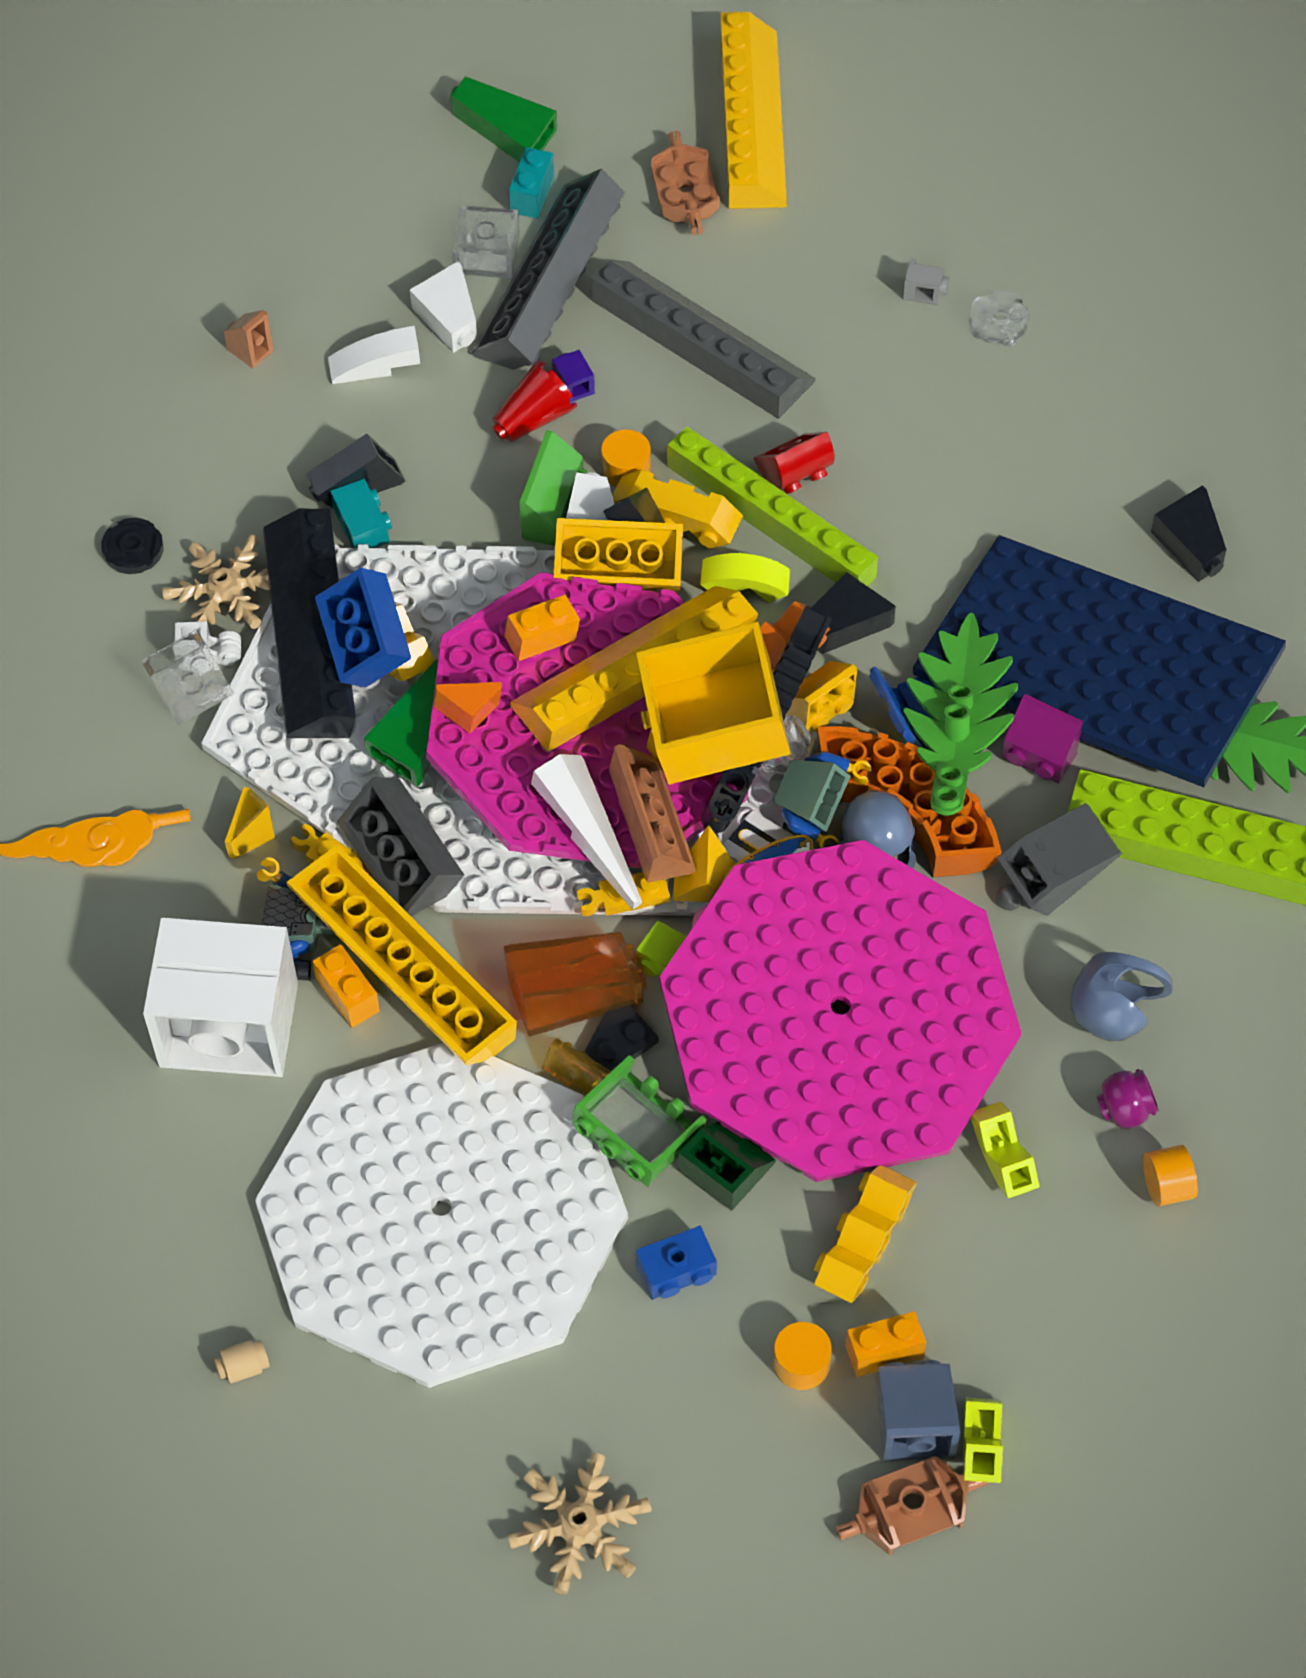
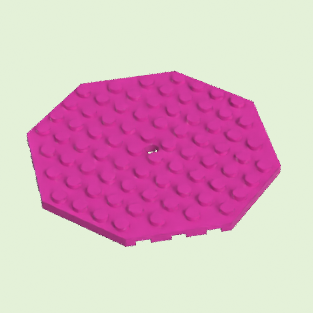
[426,572,748,868]
[659,840,1022,1182]

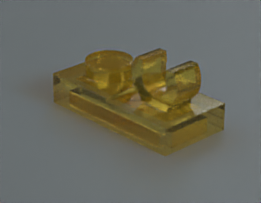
[541,1038,611,1096]

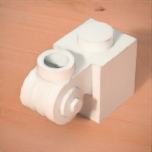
[175,621,241,670]

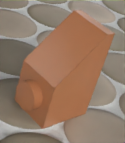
[224,310,273,369]

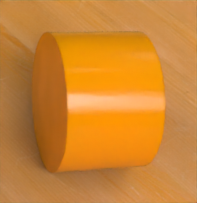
[602,429,651,487]
[1143,1144,1198,1207]
[773,1322,832,1390]

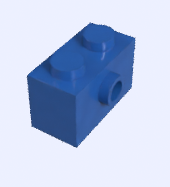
[636,1225,717,1300]

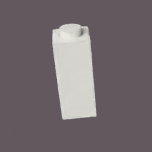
[410,261,477,353]
[566,472,614,520]

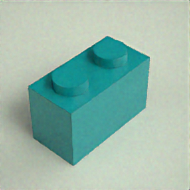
[509,147,555,219]
[330,479,392,548]

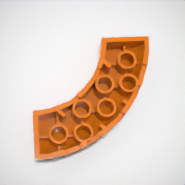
[817,726,1002,877]

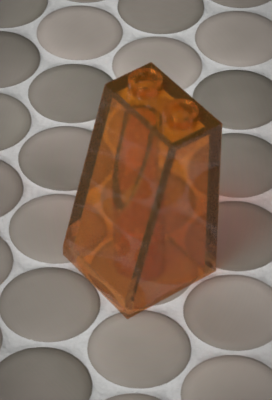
[503,932,647,1037]

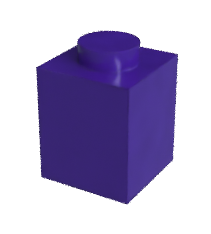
[552,349,595,403]

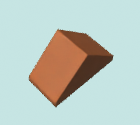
[434,682,502,733]

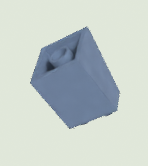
[876,1360,960,1461]

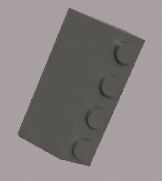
[337,777,464,916]

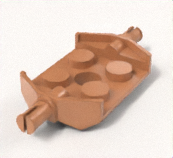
[651,131,720,235]
[835,1456,989,1555]

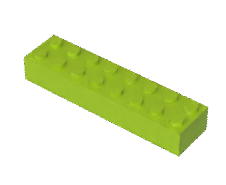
[1068,769,1306,906]

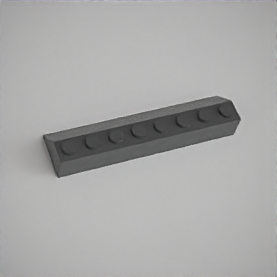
[471,168,625,370]
[591,260,815,419]

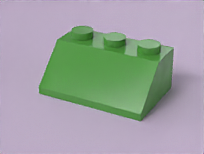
[520,430,587,546]

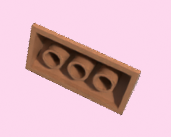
[609,744,697,883]

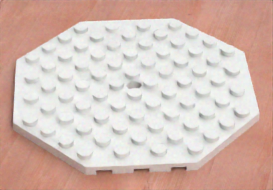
[255,1043,628,1388]

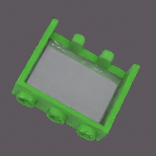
[571,1055,707,1187]

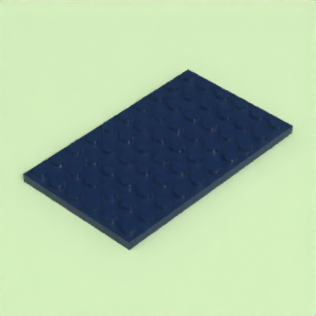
[913,535,1286,788]

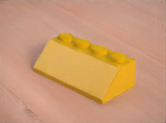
[554,518,683,594]

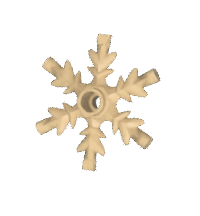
[163,534,269,629]
[508,1453,652,1595]

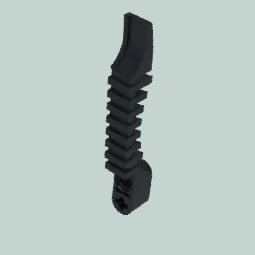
[701,605,832,833]

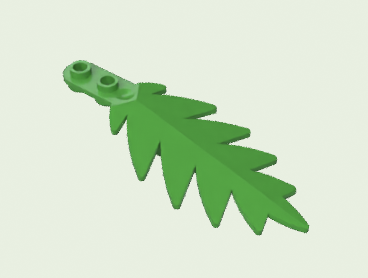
[903,613,1018,816]
[1211,701,1306,793]

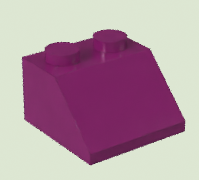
[1002,694,1083,784]

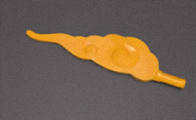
[0,809,191,867]

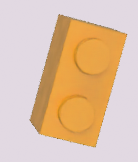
[504,594,580,661]
[313,944,380,1028]
[845,1311,926,1378]

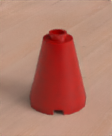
[492,360,577,442]

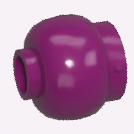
[1097,1069,1159,1129]

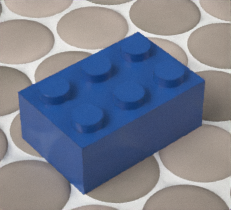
[315,567,412,688]

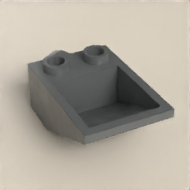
[997,803,1122,916]

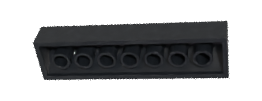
[263,508,356,738]

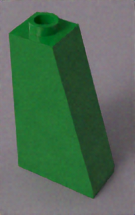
[450,76,557,163]
[364,659,438,787]

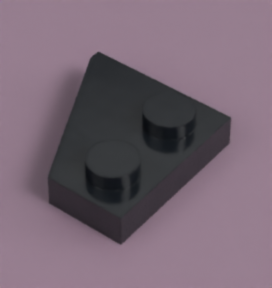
[585,992,659,1078]

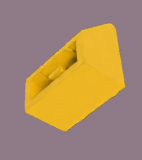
[785,661,858,737]

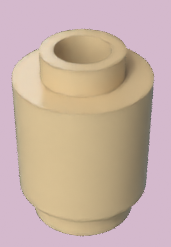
[214,1339,270,1384]

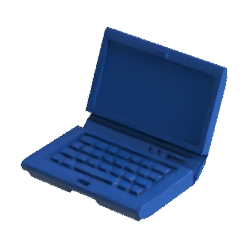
[869,667,939,750]

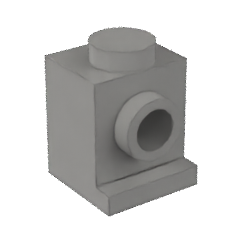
[903,258,949,306]

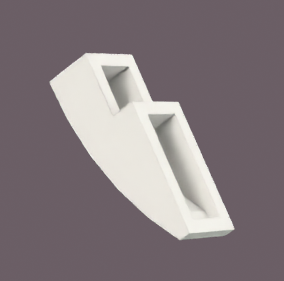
[328,325,420,384]

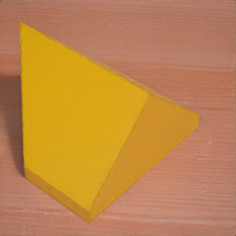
[225,787,275,859]
[673,826,735,902]

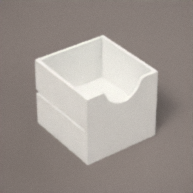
[143,918,298,1077]

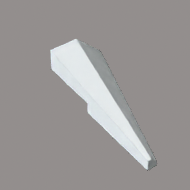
[531,754,642,910]

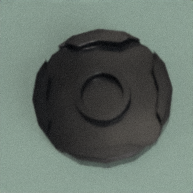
[101,518,164,574]

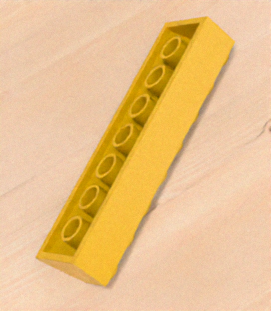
[720,12,787,209]
[510,586,758,752]
[287,844,517,1065]

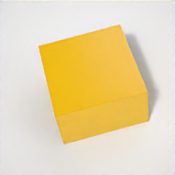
[636,622,791,784]

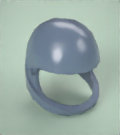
[840,790,916,869]
[1070,952,1173,1041]

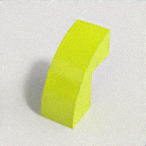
[700,553,790,603]
[971,1101,1040,1199]
[963,1397,1003,1483]

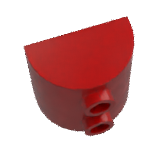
[753,431,835,494]

